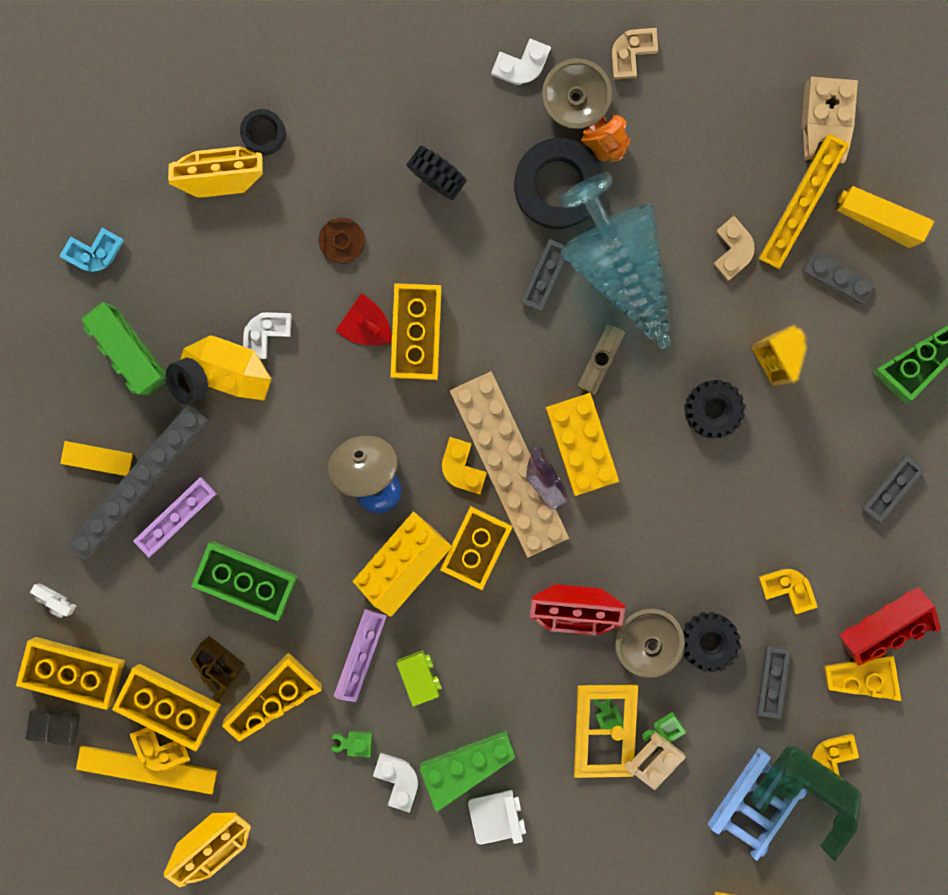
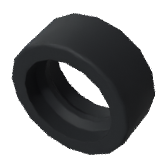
[240,109,286,156]
[165,357,208,405]

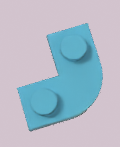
[59,228,124,272]

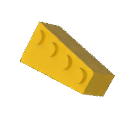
[222,653,322,742]

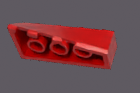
[839,587,941,666]

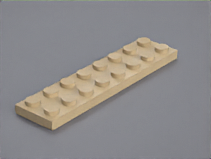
[450,371,569,558]

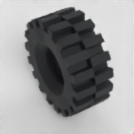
[406,145,467,200]
[684,380,746,438]
[683,612,741,673]

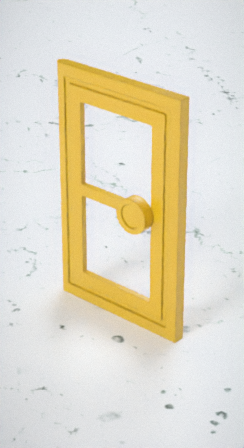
[574,685,638,778]

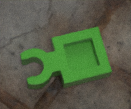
[593,699,623,736]
[642,712,686,748]
[331,731,372,757]

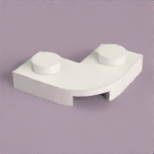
[491,39,551,85]
[243,312,292,359]
[30,583,76,618]
[373,753,418,813]

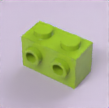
[397,650,442,706]

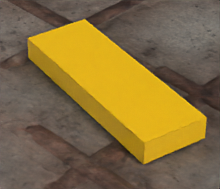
[60,441,134,476]

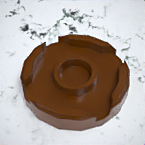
[319,217,365,264]

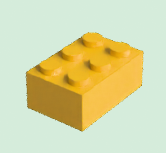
[440,506,512,590]

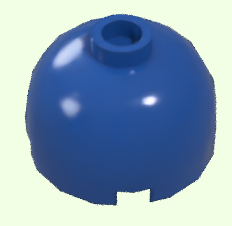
[357,475,402,514]

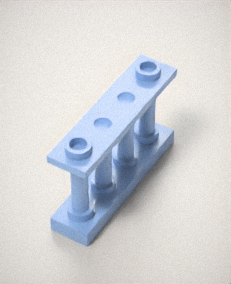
[707,748,809,861]

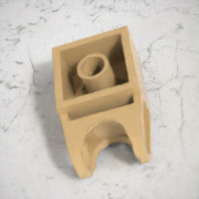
[801,77,858,164]

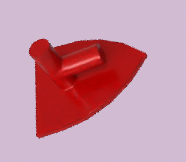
[336,293,392,345]

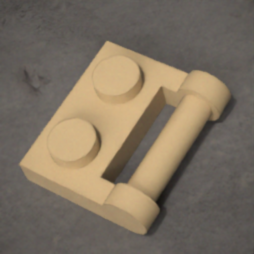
[624,732,686,790]

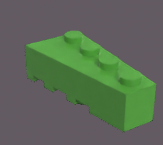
[872,325,948,404]
[420,731,515,812]

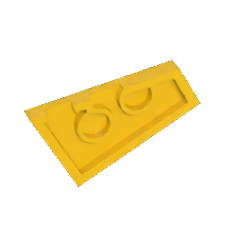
[823,655,902,701]

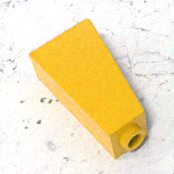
[836,186,934,248]

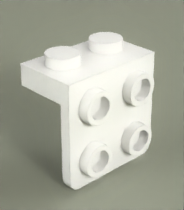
[468,790,526,845]

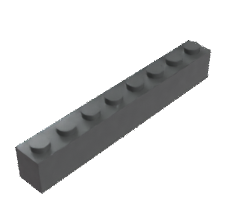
[66,404,211,560]

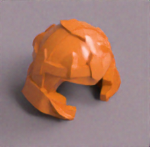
[581,114,631,162]

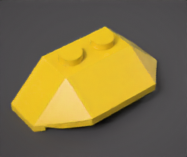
[168,146,263,198]
[180,335,272,400]
[164,813,251,888]

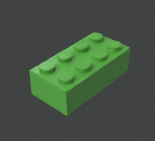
[81,302,167,396]
[191,541,299,621]

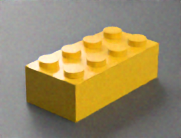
[391,283,442,380]
[545,393,619,496]
[352,511,452,617]
[16,637,125,710]
[112,664,222,751]

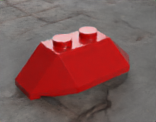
[530,584,626,636]

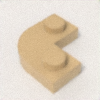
[611,28,658,80]
[713,216,755,282]

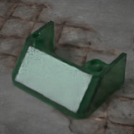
[750,746,862,861]

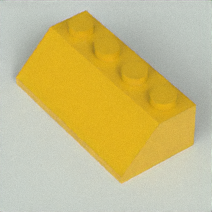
[750,325,807,386]

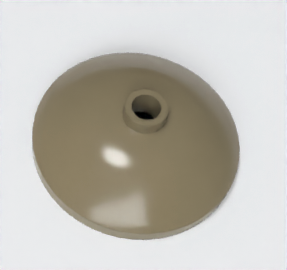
[542,58,612,129]
[328,435,398,497]
[616,609,685,678]

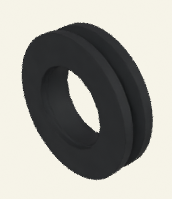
[514,138,603,229]

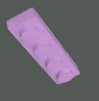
[133,477,217,558]
[334,609,387,702]

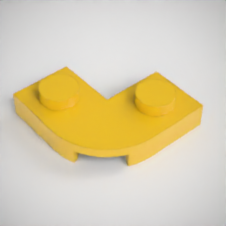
[442,437,487,494]
[758,569,818,614]
[130,727,190,772]
[812,734,859,791]

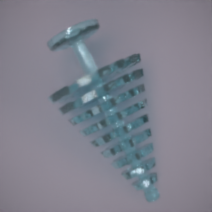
[559,172,672,349]

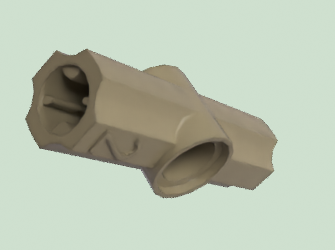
[577,324,625,395]

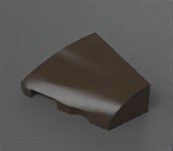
[190,636,245,702]

